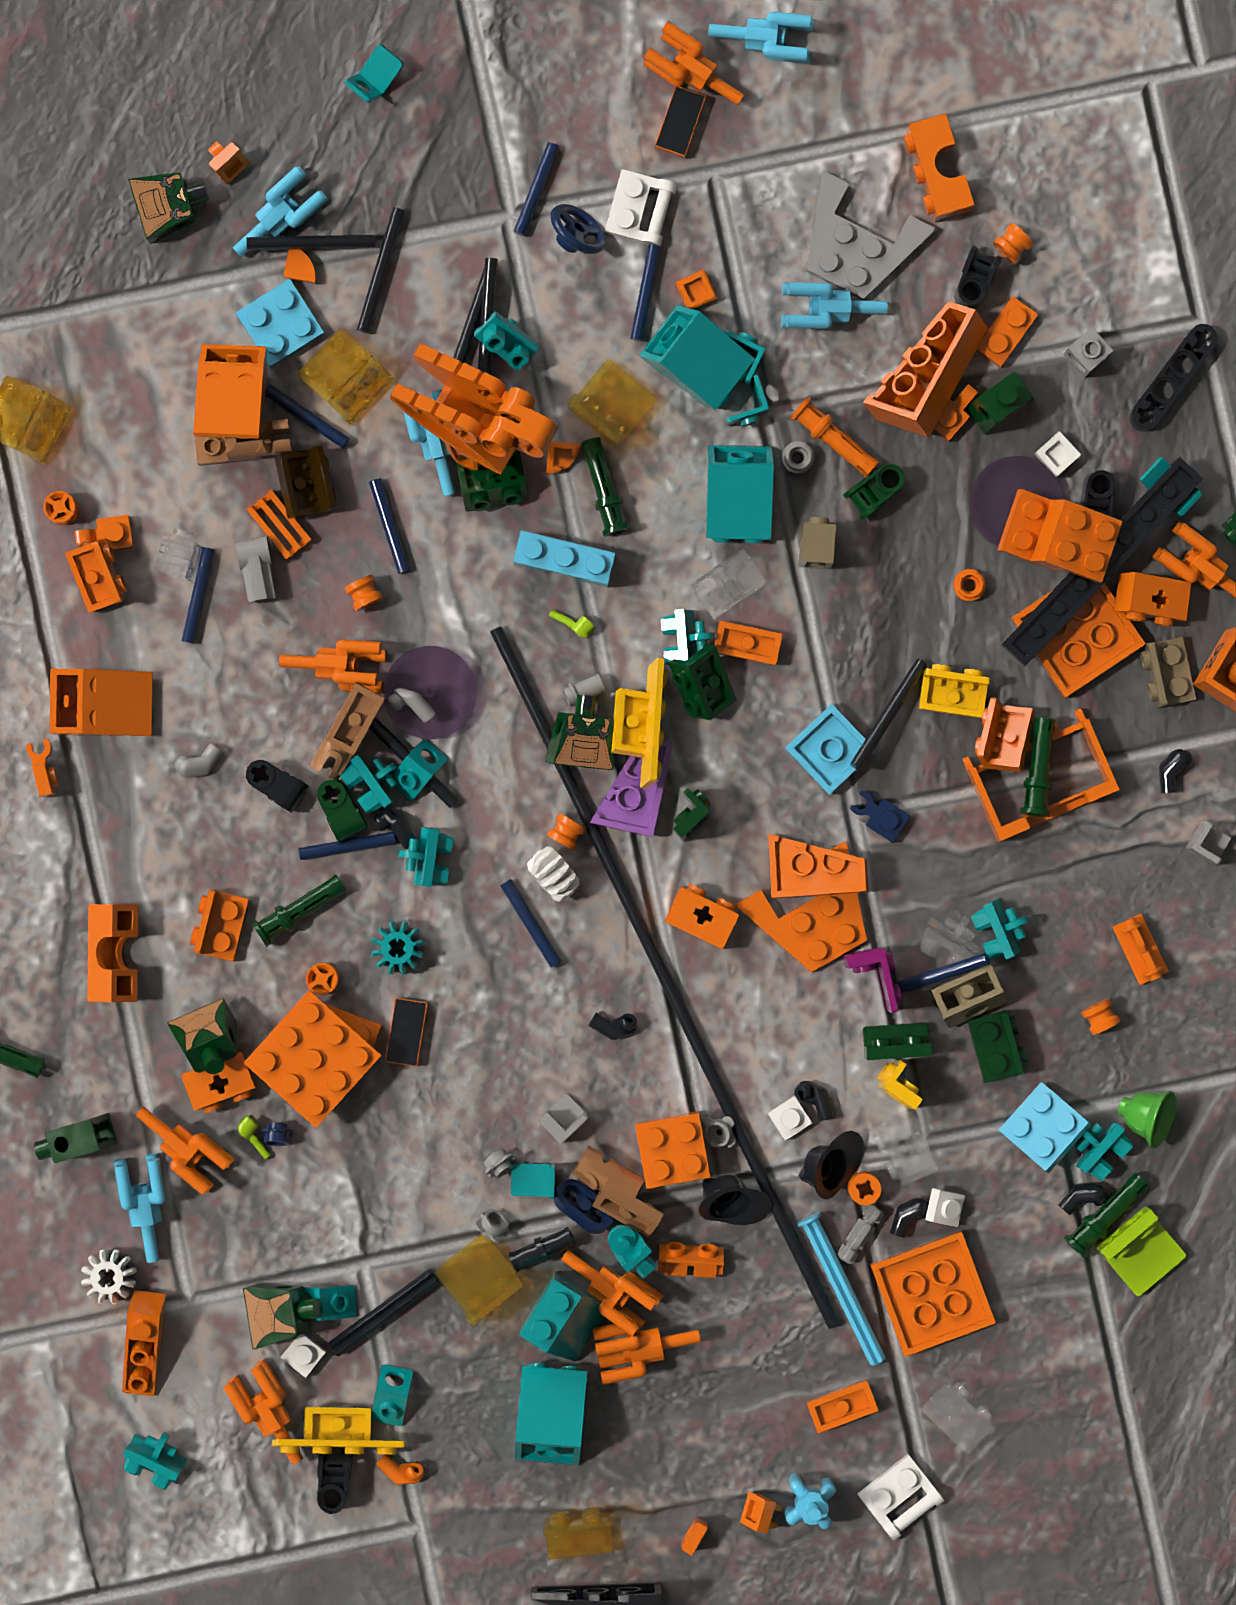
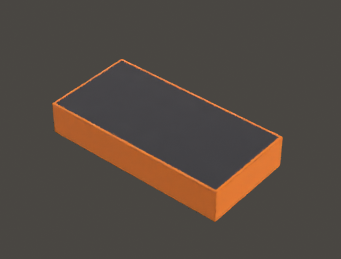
[655,86,706,158]
[385,998,428,1067]

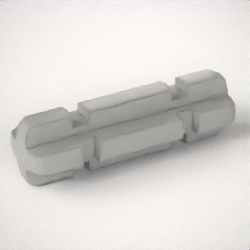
[837,1204,884,1264]

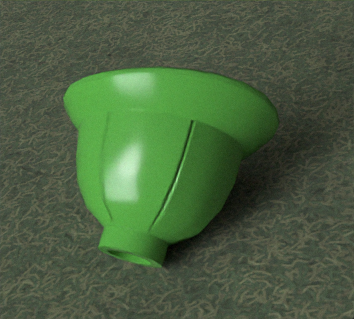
[1118,1091,1177,1149]

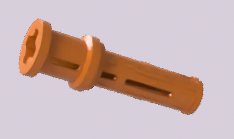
[790,396,879,477]

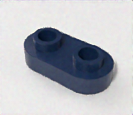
[554,1179,614,1234]

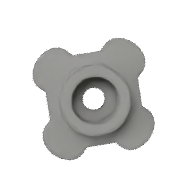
[703,1116,736,1149]
[484,1149,516,1178]
[475,1210,509,1243]

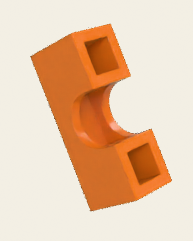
[903,113,974,222]
[87,904,138,1002]

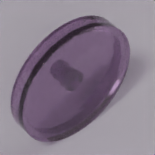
[969,456,1063,547]
[383,646,477,740]

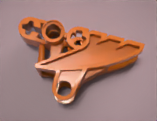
[390,343,558,475]

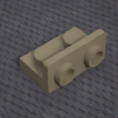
[1140,637,1196,708]

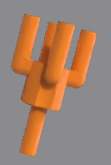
[643,21,744,106]
[1151,520,1236,598]
[279,639,387,694]
[135,1106,235,1196]
[561,1250,664,1336]
[592,1320,701,1385]
[223,1358,303,1465]

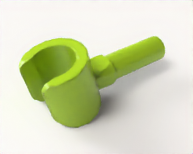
[549,609,595,638]
[238,1115,271,1160]

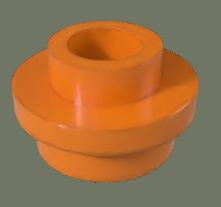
[953,569,986,601]

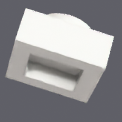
[1035,431,1081,478]
[767,1096,812,1141]
[925,1188,965,1227]
[280,1333,326,1378]

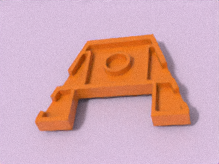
[736,841,867,972]

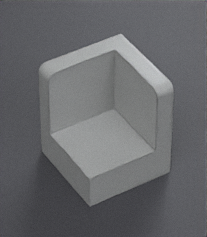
[1185,821,1231,866]
[538,1094,589,1145]

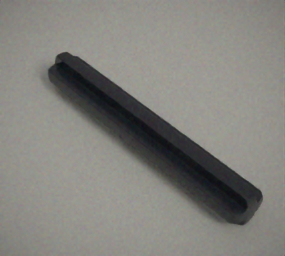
[328,1269,439,1356]

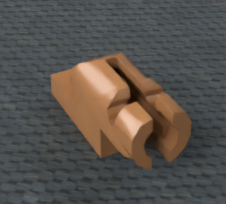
[194,419,293,466]
[310,682,385,780]
[572,1146,664,1237]

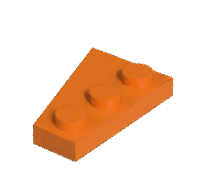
[768,834,869,899]

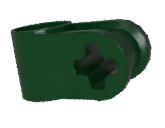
[843,464,905,521]
[317,779,368,843]

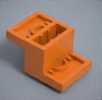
[997,489,1123,583]

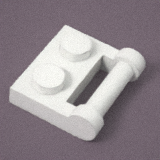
[605,169,677,246]
[857,1454,945,1541]

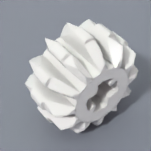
[527,846,579,902]
[81,1249,137,1304]

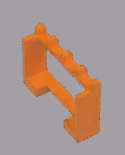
[962,708,1120,842]

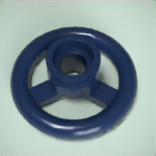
[551,204,606,254]

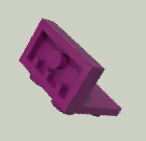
[842,947,902,1013]

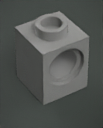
[1063,327,1113,378]

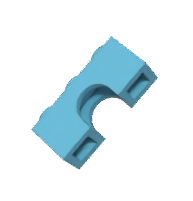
[513,530,615,588]

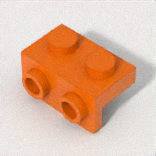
[65,538,128,613]
[975,697,1036,772]

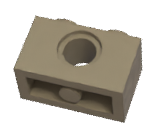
[798,517,836,569]
[931,964,1008,1028]

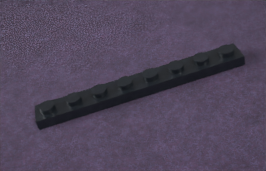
[1001,457,1203,667]

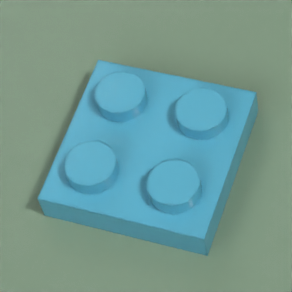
[236,278,325,368]
[784,704,876,795]
[999,1082,1091,1174]

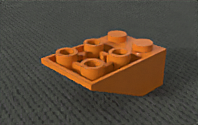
[193,344,268,439]
[49,668,153,736]

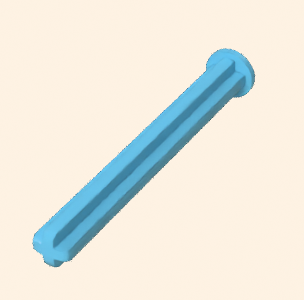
[797,1212,886,1366]

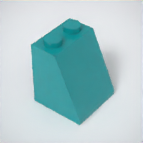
[638,305,755,410]
[706,445,774,543]
[519,1272,604,1362]
[515,1363,587,1465]

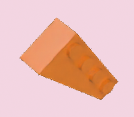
[863,301,988,438]

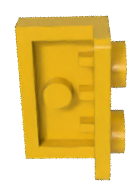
[918,664,990,719]

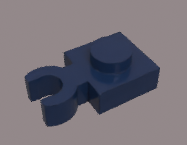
[850,791,910,843]

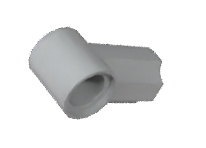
[235,536,277,603]

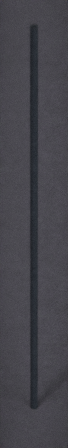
[490,626,840,1329]

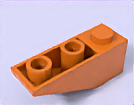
[122,1290,166,1396]

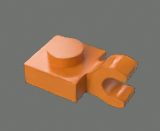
[934,384,978,442]
[74,515,134,551]
[26,739,59,798]

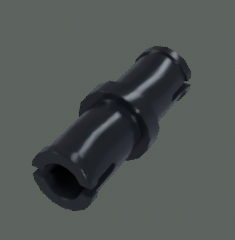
[509,1227,576,1272]

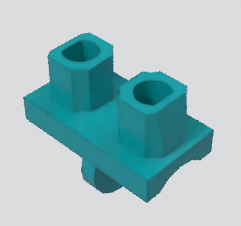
[474,311,539,371]
[661,609,715,665]
[340,755,397,814]
[398,827,453,887]
[971,898,1029,959]
[1075,1122,1133,1181]
[607,1225,657,1279]
[123,1432,187,1490]

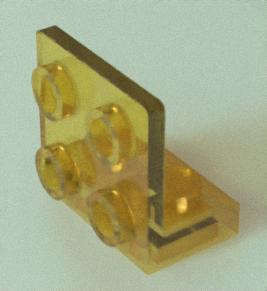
[297,329,394,425]
[567,359,656,449]
[0,376,73,465]
[435,1234,525,1326]
[543,1507,613,1560]

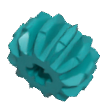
[371,921,425,975]

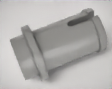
[563,673,606,707]

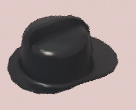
[799,1130,864,1200]
[698,1174,772,1225]

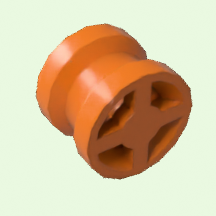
[993,223,1034,264]
[43,491,79,525]
[344,574,384,612]
[546,813,586,851]
[306,963,340,995]
[1081,998,1121,1035]
[847,1171,881,1206]

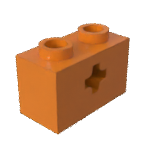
[1114,572,1191,627]
[664,883,740,950]
[180,1050,258,1114]

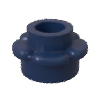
[261,1122,293,1146]

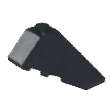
[531,1582,662,1605]

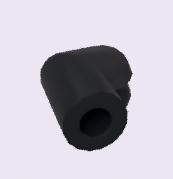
[1159,749,1192,793]
[374,809,417,849]
[588,1012,637,1040]
[794,1081,835,1121]
[1058,1183,1107,1216]
[890,1198,929,1238]

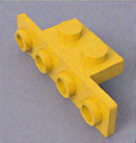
[611,658,668,789]
[272,1407,405,1455]

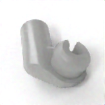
[388,688,436,723]
[175,743,223,778]

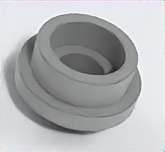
[782,441,814,474]

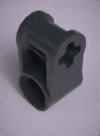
[954,245,1002,310]
[1080,470,1116,517]
[246,760,309,813]
[317,1453,353,1514]

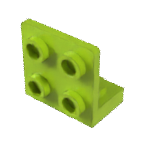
[1095,1206,1186,1296]

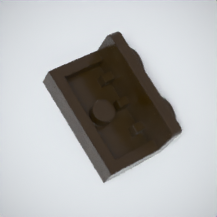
[274,445,336,519]

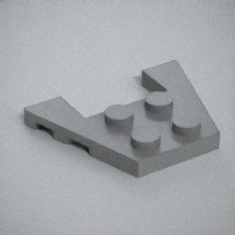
[806,171,935,301]

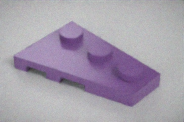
[590,740,674,837]

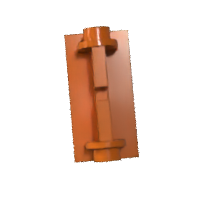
[1112,913,1169,985]
[658,1242,724,1278]

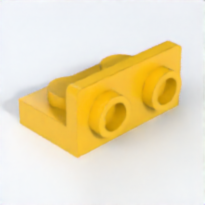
[877,1060,923,1110]

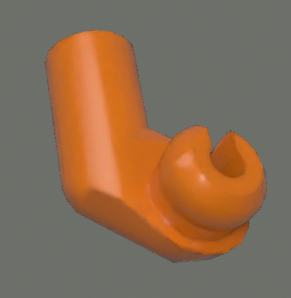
[375,1455,424,1485]

